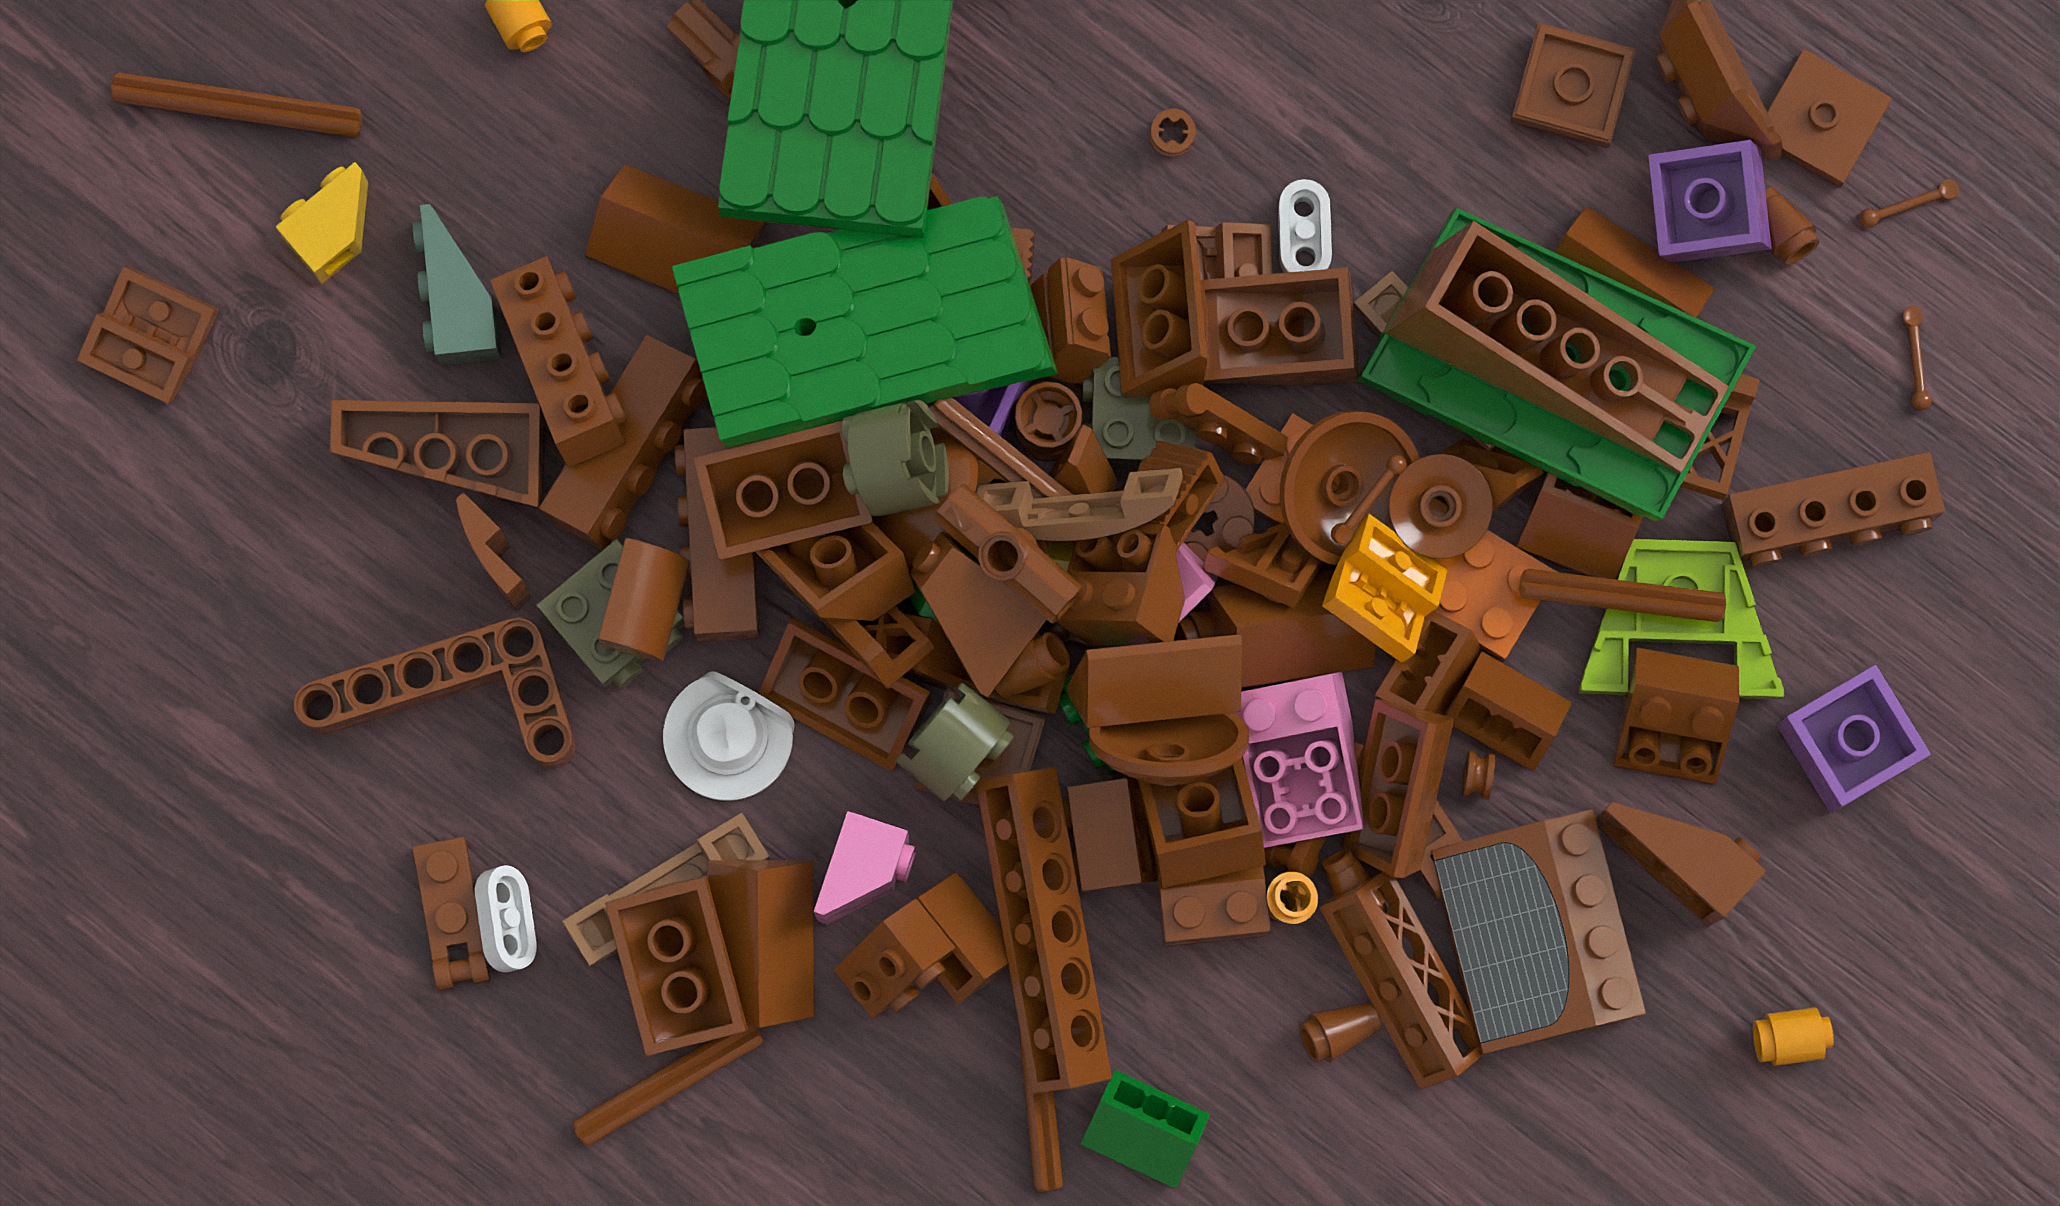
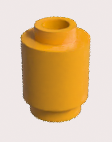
[485,0,552,52]
[1753,1007,1834,1066]

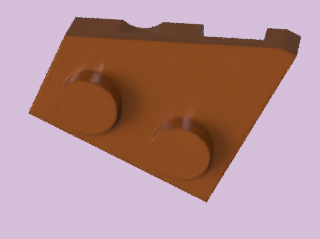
[1203,522,1325,608]

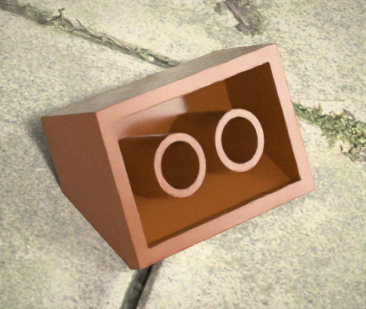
[755,522,915,621]

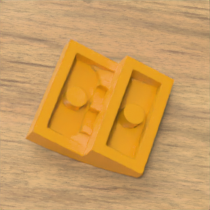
[1322,514,1448,663]

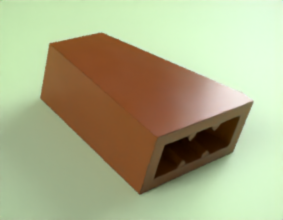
[910,531,1047,698]

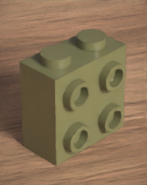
[1082,357,1196,469]
[536,539,685,691]

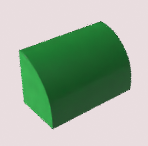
[1080,1070,1210,1189]

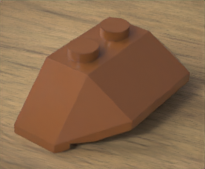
[1655,0,1782,161]

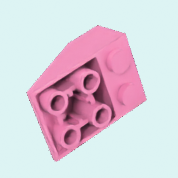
[1234,672,1364,848]

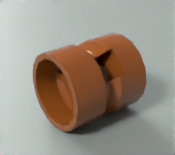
[1015,382,1082,462]

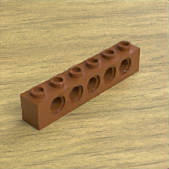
[976,767,1112,1094]

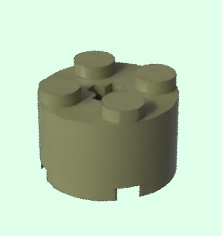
[842,400,949,517]
[895,681,1014,802]

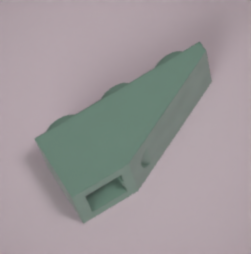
[413,204,502,366]

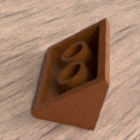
[585,164,766,295]
[1554,206,1715,318]
[1111,219,1207,397]
[693,421,873,560]
[1207,569,1376,689]
[758,618,931,771]
[1067,634,1243,728]
[1342,699,1454,878]
[707,860,815,1028]
[605,876,748,1056]

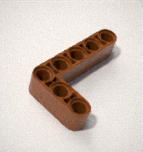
[293,618,576,769]

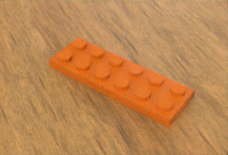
[1246,413,1557,662]

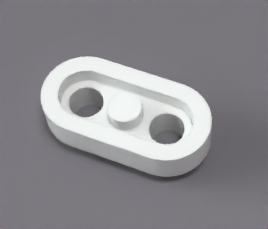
[1278,179,1332,273]
[475,865,537,972]

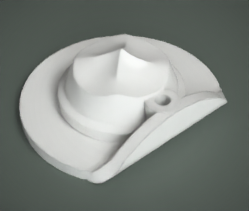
[663,671,795,801]

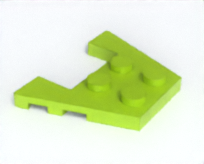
[1579,539,1784,700]

